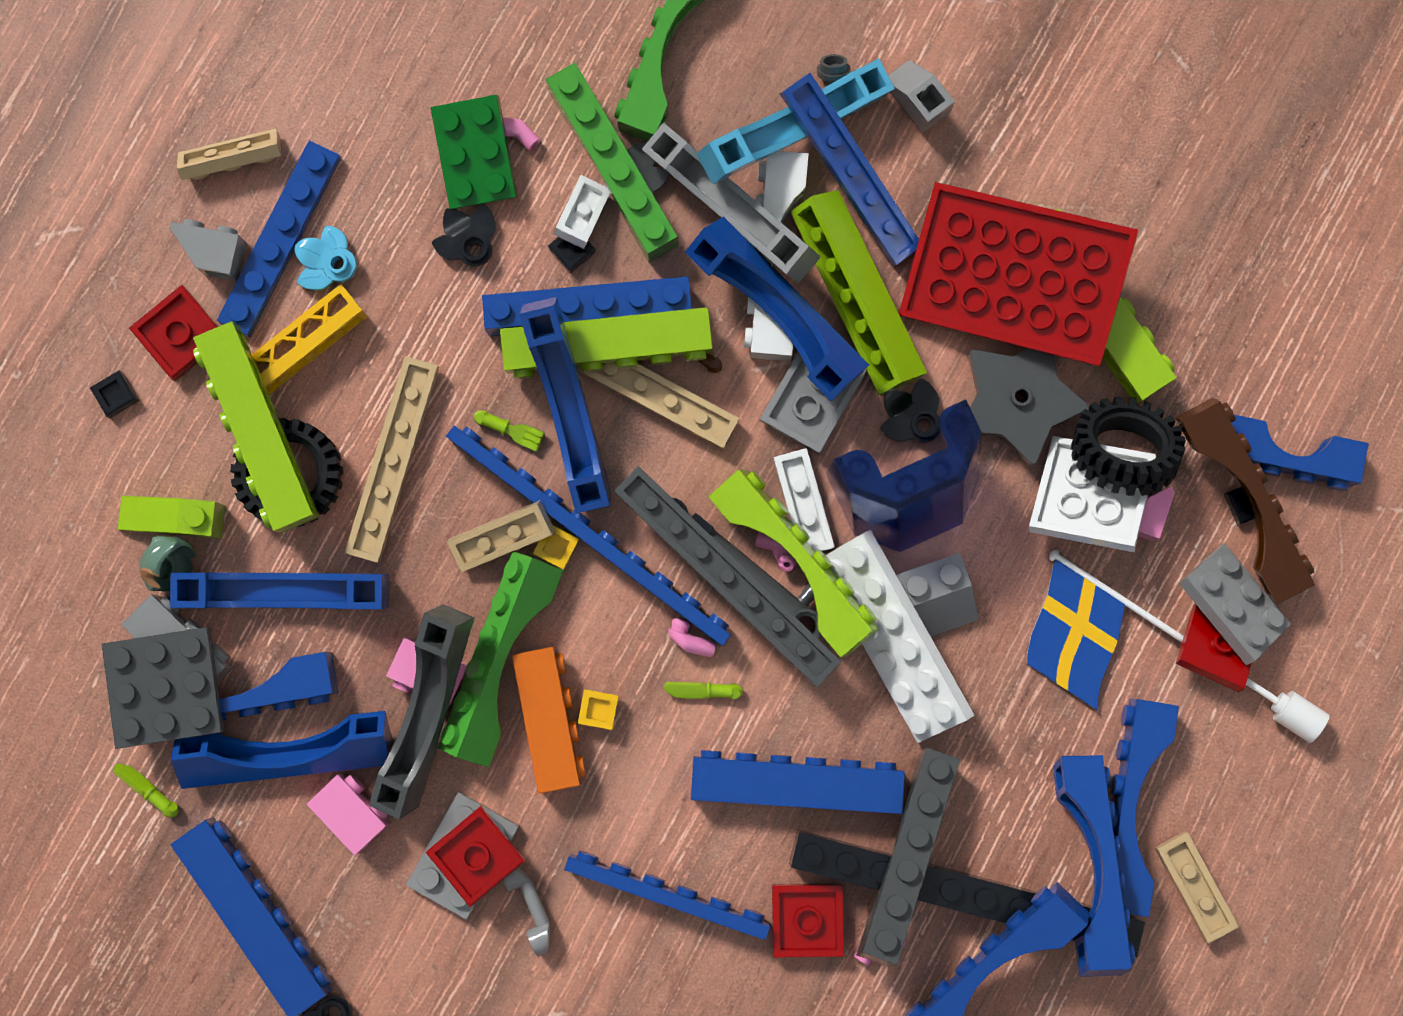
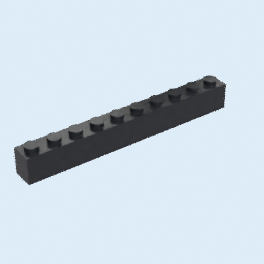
[789,829,1145,957]

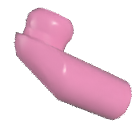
[503,117,541,151]
[755,531,798,572]
[668,618,716,658]

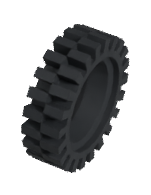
[1071,397,1186,496]
[230,418,344,527]

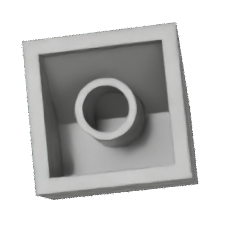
[896,552,979,637]

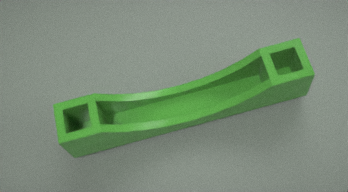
[614,0,704,141]
[546,63,678,263]
[438,551,563,767]

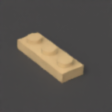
[177,128,281,181]
[447,500,555,573]
[1154,831,1239,944]

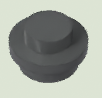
[817,54,851,84]

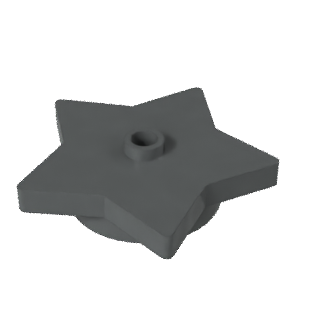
[958,349,1089,466]

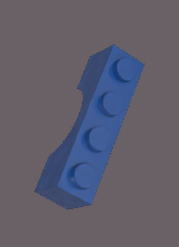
[1232,415,1369,491]

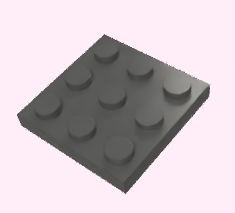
[102,627,224,749]

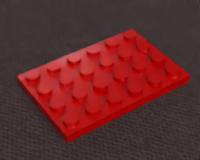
[899,182,1139,367]

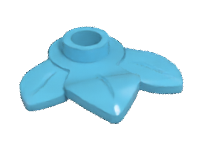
[294,226,357,291]

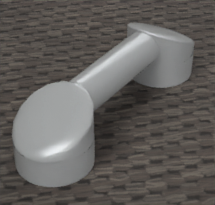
[503,867,551,957]

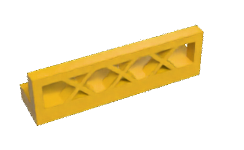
[252,284,368,395]

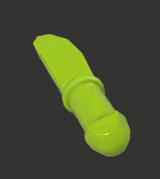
[664,682,743,700]
[113,763,179,818]

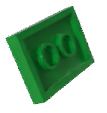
[430,95,518,209]

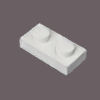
[553,175,610,249]

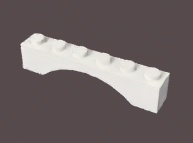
[744,151,809,361]

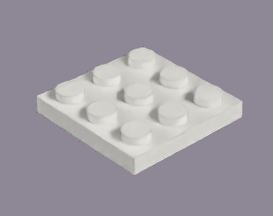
[1029,436,1156,552]

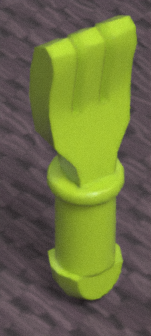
[473,410,545,452]

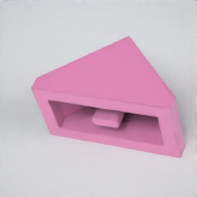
[1138,487,1175,541]

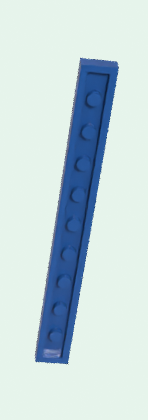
[446,426,731,646]

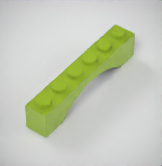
[708,469,879,658]

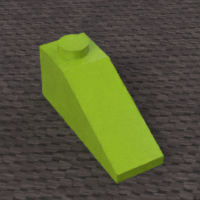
[117,496,225,539]

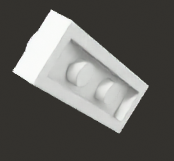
[773,448,835,552]

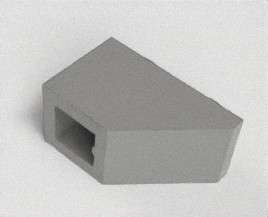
[888,59,955,134]
[170,219,247,281]

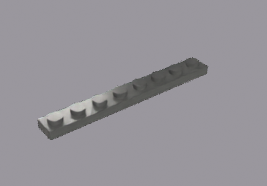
[614,466,841,687]

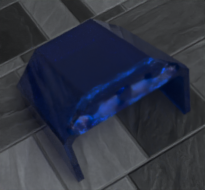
[826,399,982,552]

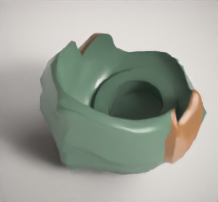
[140,535,196,592]

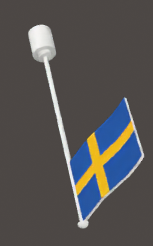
[1027,549,1329,743]

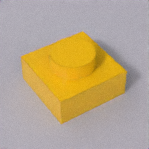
[533,526,580,570]
[578,689,619,730]

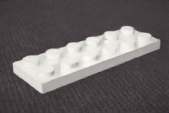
[826,529,974,743]

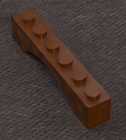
[1175,398,1315,604]

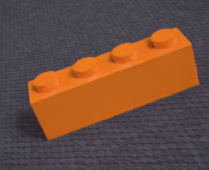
[512,647,586,794]

